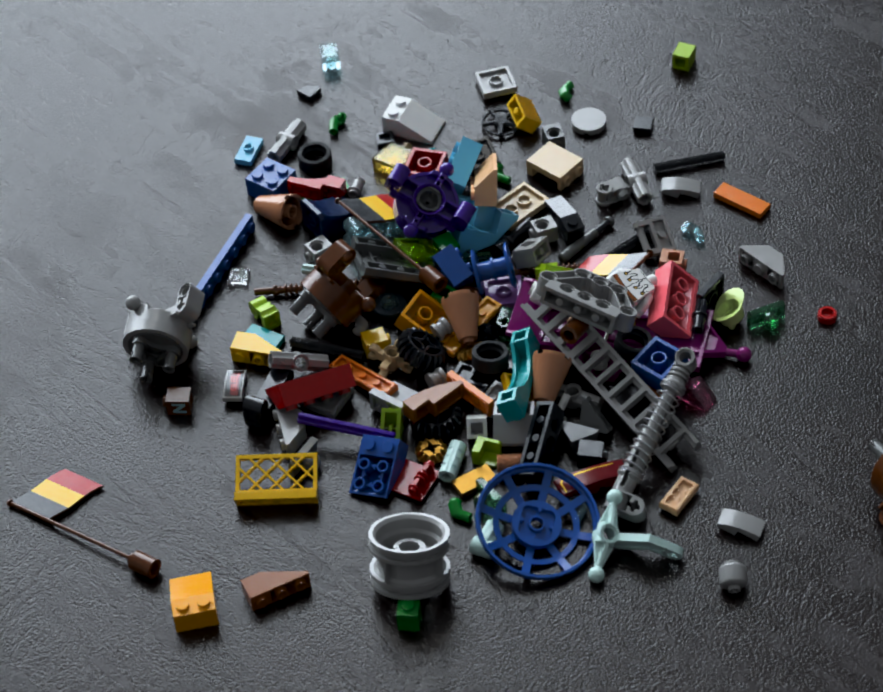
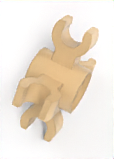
[368,339,414,378]

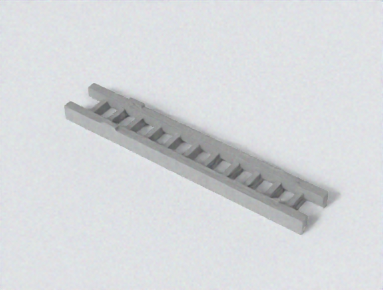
[520,302,702,473]

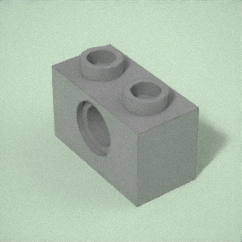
[512,236,552,269]

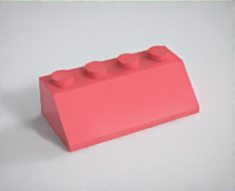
[647,260,699,339]

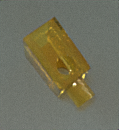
[372,142,413,176]

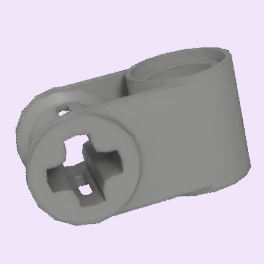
[595,176,631,207]

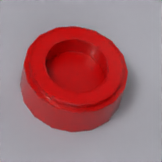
[817,306,837,325]

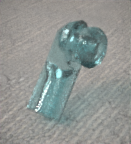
[569,495,588,524]

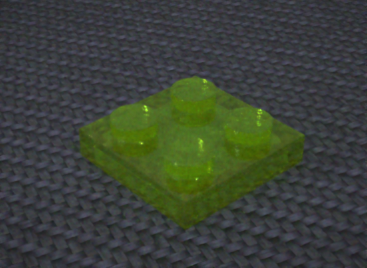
[393,238,439,264]

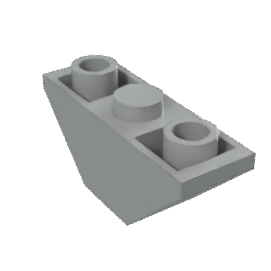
[739,245,785,289]
[272,406,307,453]

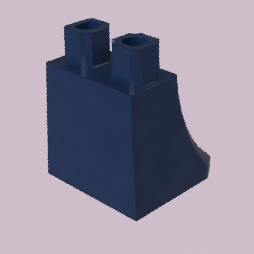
[300,196,356,241]

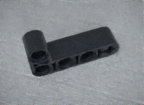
[242,368,294,430]

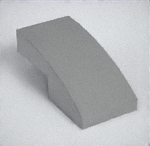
[661,177,701,198]
[716,508,766,541]

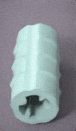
[438,440,467,483]

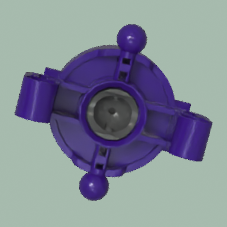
[384,162,476,240]

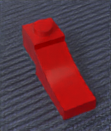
[287,175,347,200]

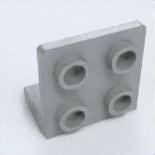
[369,381,419,423]

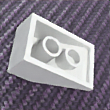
[382,95,445,145]

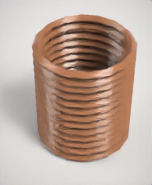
[497,453,522,476]

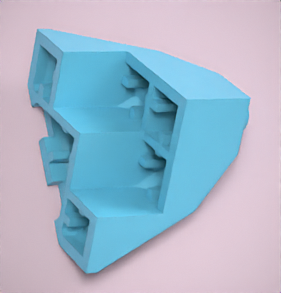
[448,194,519,254]

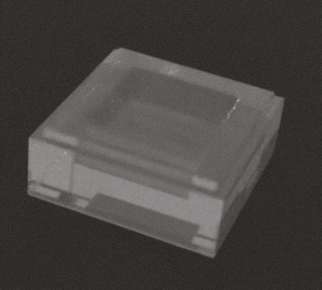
[228,268,250,287]

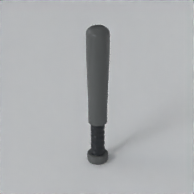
[558,216,615,263]

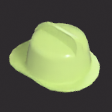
[713,288,745,330]

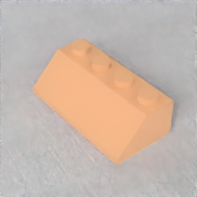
[470,153,498,207]

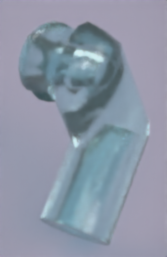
[681,221,705,243]

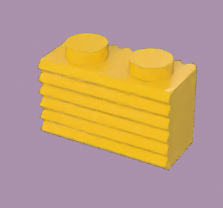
[507,94,542,134]

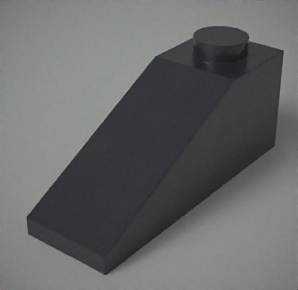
[544,195,585,245]

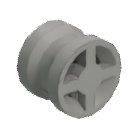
[429,317,454,341]
[425,367,447,388]

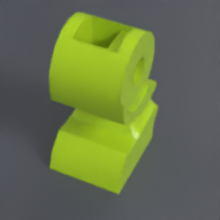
[248,296,282,330]

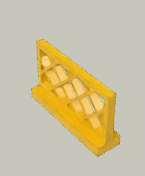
[234,452,319,506]

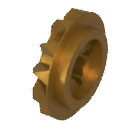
[457,341,482,362]
[415,437,447,464]

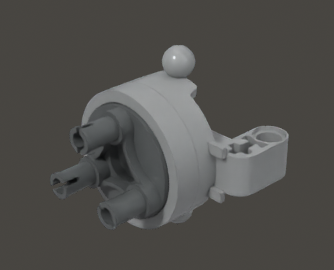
[123,282,205,383]

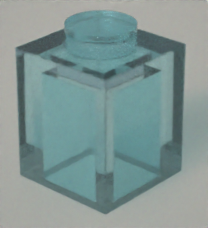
[319,43,340,71]

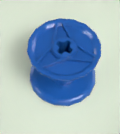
[470,242,517,296]

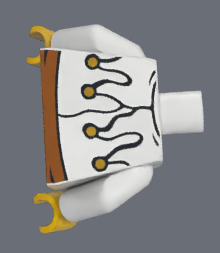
[606,268,658,326]

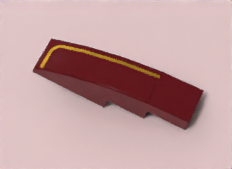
[554,459,624,497]

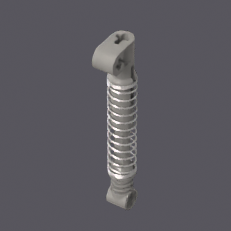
[603,347,697,523]

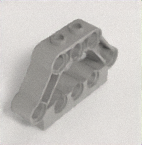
[535,268,638,334]

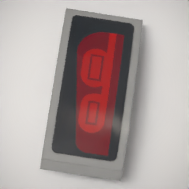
[222,370,247,402]

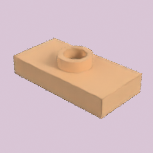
[659,476,699,516]

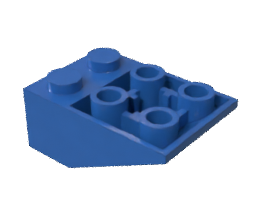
[349,434,409,499]

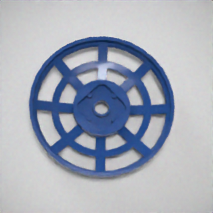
[475,463,600,580]

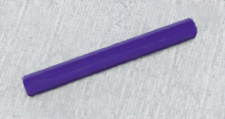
[297,412,396,438]

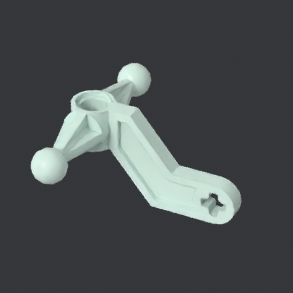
[588,489,684,583]

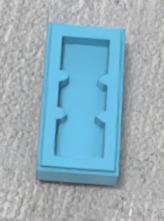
[234,136,264,166]

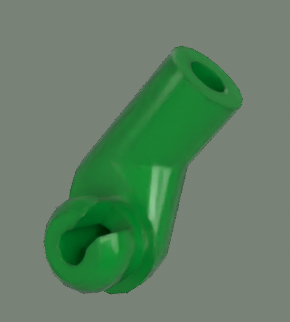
[448,497,473,523]

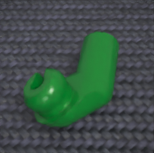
[558,81,574,102]
[329,112,347,135]
[497,163,512,186]

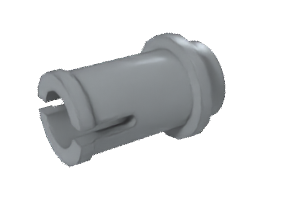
[347,177,365,199]

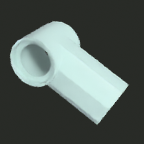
[469,518,504,560]

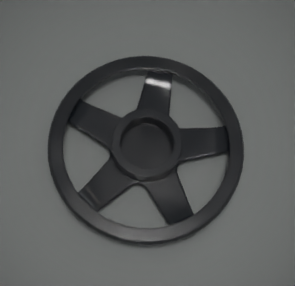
[481,108,519,136]

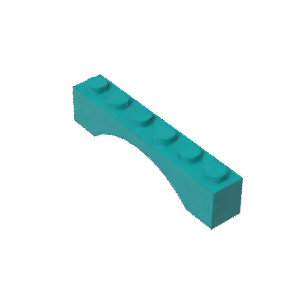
[496,327,540,423]

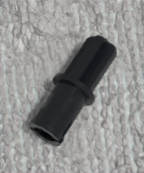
[691,298,708,335]

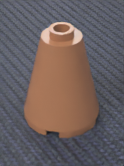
[253,193,302,230]
[441,289,479,346]
[532,349,572,402]

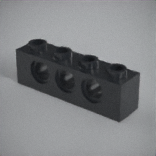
[517,401,565,485]

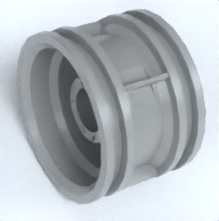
[368,512,451,600]

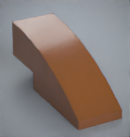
[403,380,465,424]

